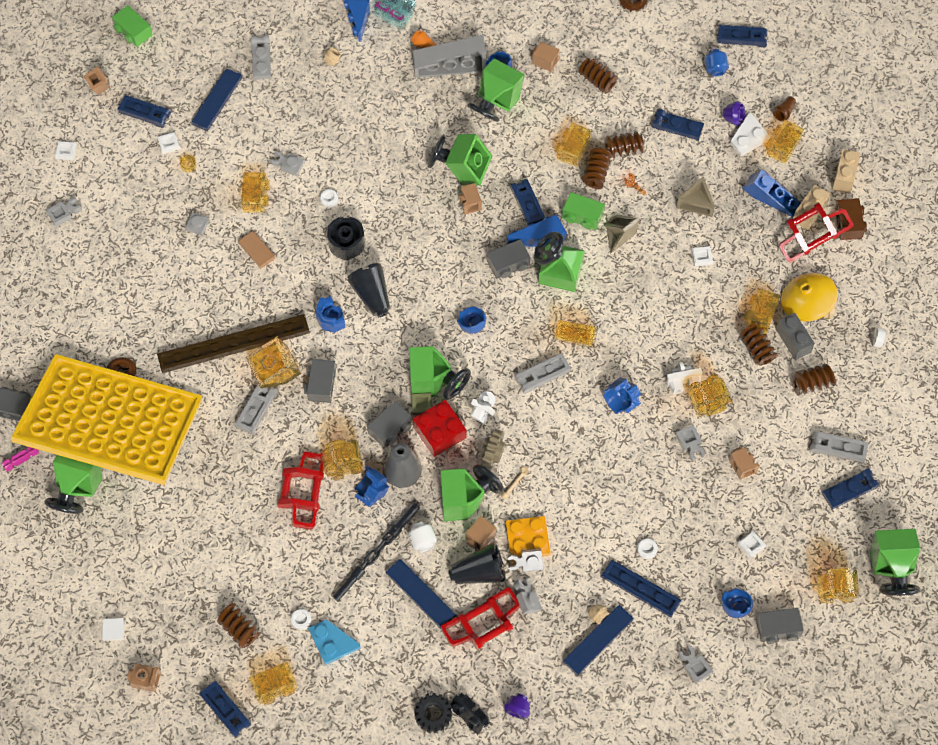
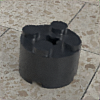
[327,217,365,260]

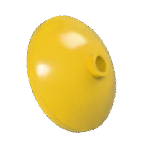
[781,273,838,322]

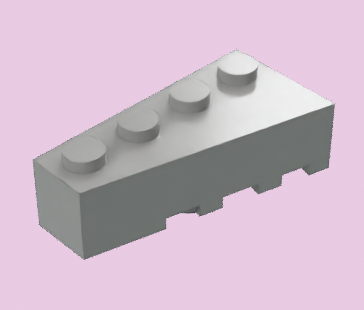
[413,34,486,78]

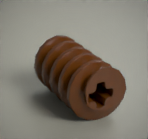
[578,58,618,94]
[605,131,644,158]
[582,148,612,190]
[740,323,778,366]
[792,364,836,396]
[217,603,261,648]

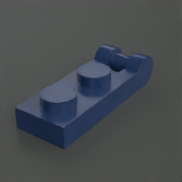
[718,25,767,48]
[118,95,171,128]
[651,109,704,141]
[510,179,546,225]
[822,468,880,510]
[199,680,251,738]

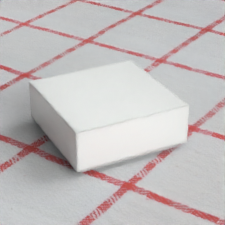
[157,132,180,154]
[55,141,77,160]
[691,246,713,267]
[738,531,766,558]
[102,618,124,641]

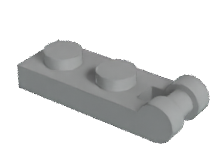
[251,34,271,80]
[515,353,571,394]
[235,382,278,435]
[810,432,868,463]

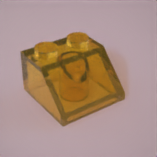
[246,337,301,388]

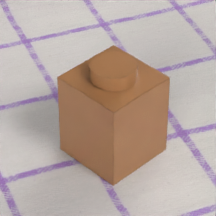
[531,42,560,72]
[466,516,496,549]

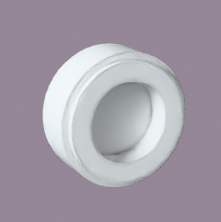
[320,189,338,208]
[873,328,886,348]
[637,539,657,559]
[291,609,311,630]

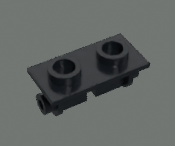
[451,693,491,735]

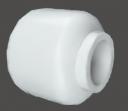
[408,522,437,553]

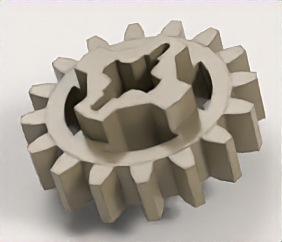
[480,429,506,471]

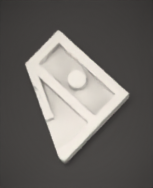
[730,113,771,157]

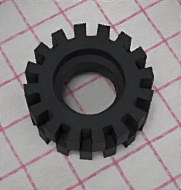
[414,693,452,733]

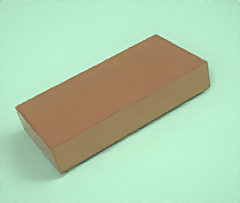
[238,231,275,269]

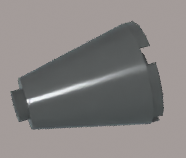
[383,443,422,488]

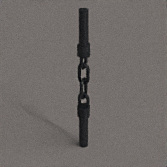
[332,503,420,602]

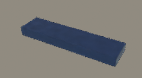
[191,68,242,132]
[386,559,456,629]
[601,560,682,618]
[563,605,634,676]

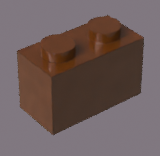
[835,198,867,240]

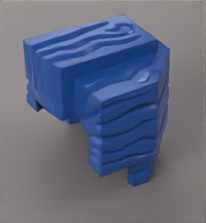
[315,296,346,333]
[603,377,641,414]
[354,465,389,507]

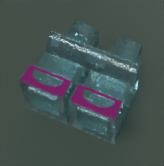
[374,0,416,30]

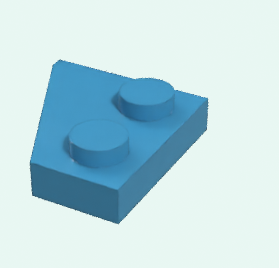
[308,619,361,665]

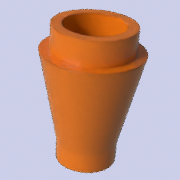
[411,30,436,49]

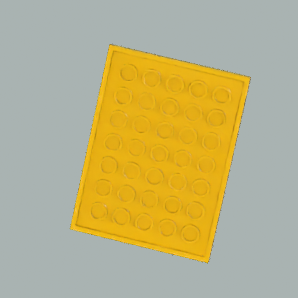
[11,354,202,485]

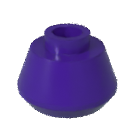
[723,101,745,126]
[503,693,530,720]

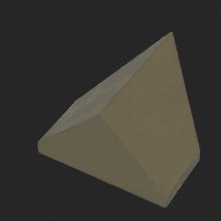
[677,177,715,217]
[604,214,638,254]

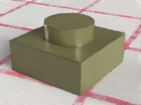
[412,393,432,415]

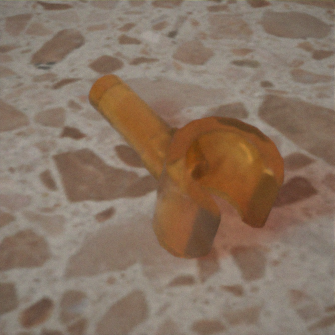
[624,173,647,196]

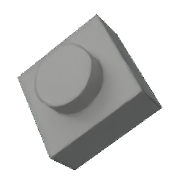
[185,213,210,236]

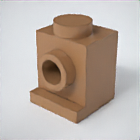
[83,66,110,95]
[459,183,482,215]
[729,447,760,480]
[127,664,161,692]

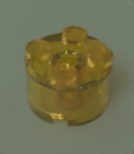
[688,374,733,417]
[320,439,363,480]
[816,568,859,604]

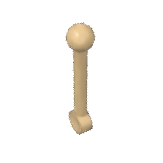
[501,467,529,499]

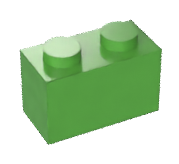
[112,5,153,47]
[562,192,605,230]

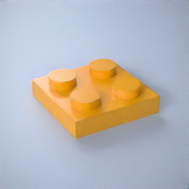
[506,516,551,560]

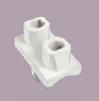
[666,362,702,394]
[470,391,496,424]

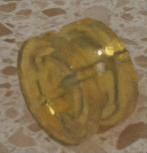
[180,155,197,173]

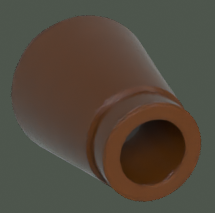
[773,96,796,121]

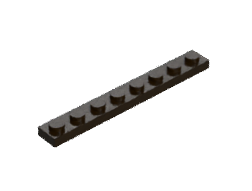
[157,314,310,373]

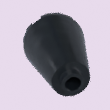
[347,263,390,318]
[448,542,506,584]

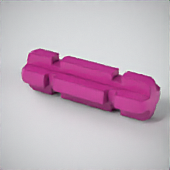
[1,446,39,471]

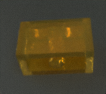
[766,120,804,164]
[555,123,592,167]
[241,172,270,213]
[744,288,780,334]
[555,320,598,348]
[249,662,298,705]

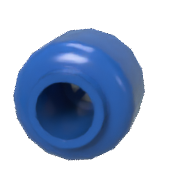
[704,49,729,77]

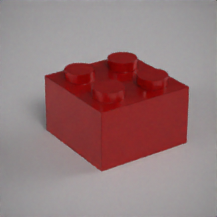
[413,399,467,457]

